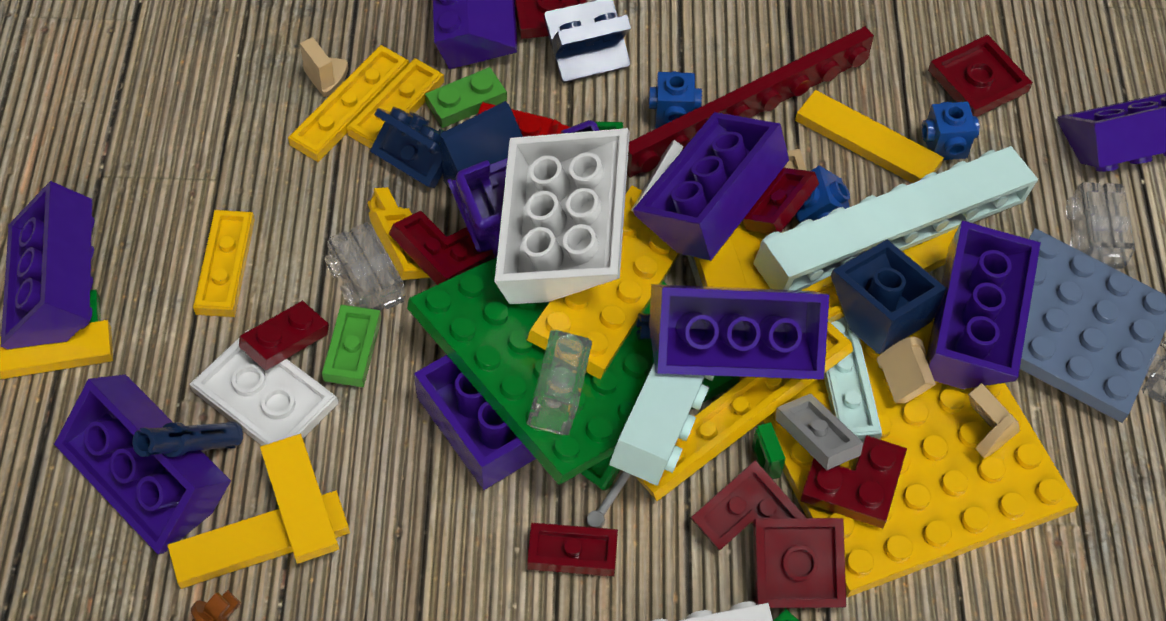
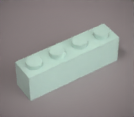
[609,364,714,486]

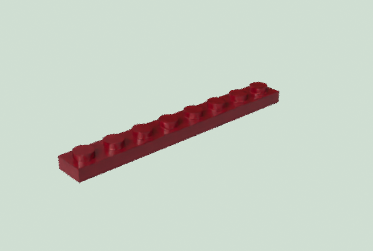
[627,26,874,178]

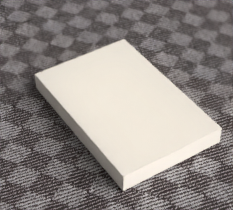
[189,330,338,446]

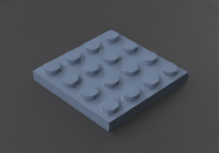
[1020,228,1166,423]

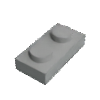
[776,393,863,470]

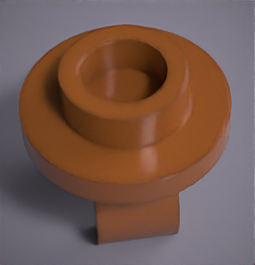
[191,590,241,621]

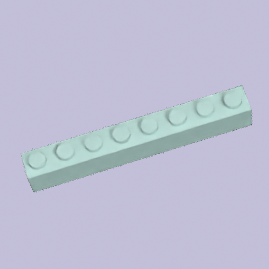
[753,146,1038,291]

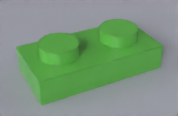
[425,67,507,128]
[322,305,382,387]

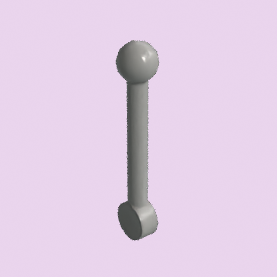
[587,471,631,528]

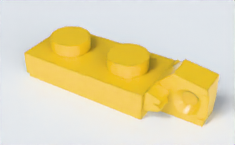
[367,187,430,281]

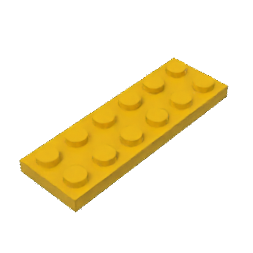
[527,185,680,379]

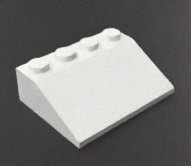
[494,128,630,304]

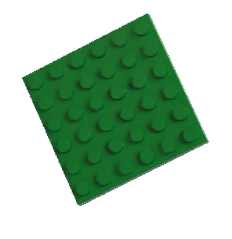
[407,257,740,485]

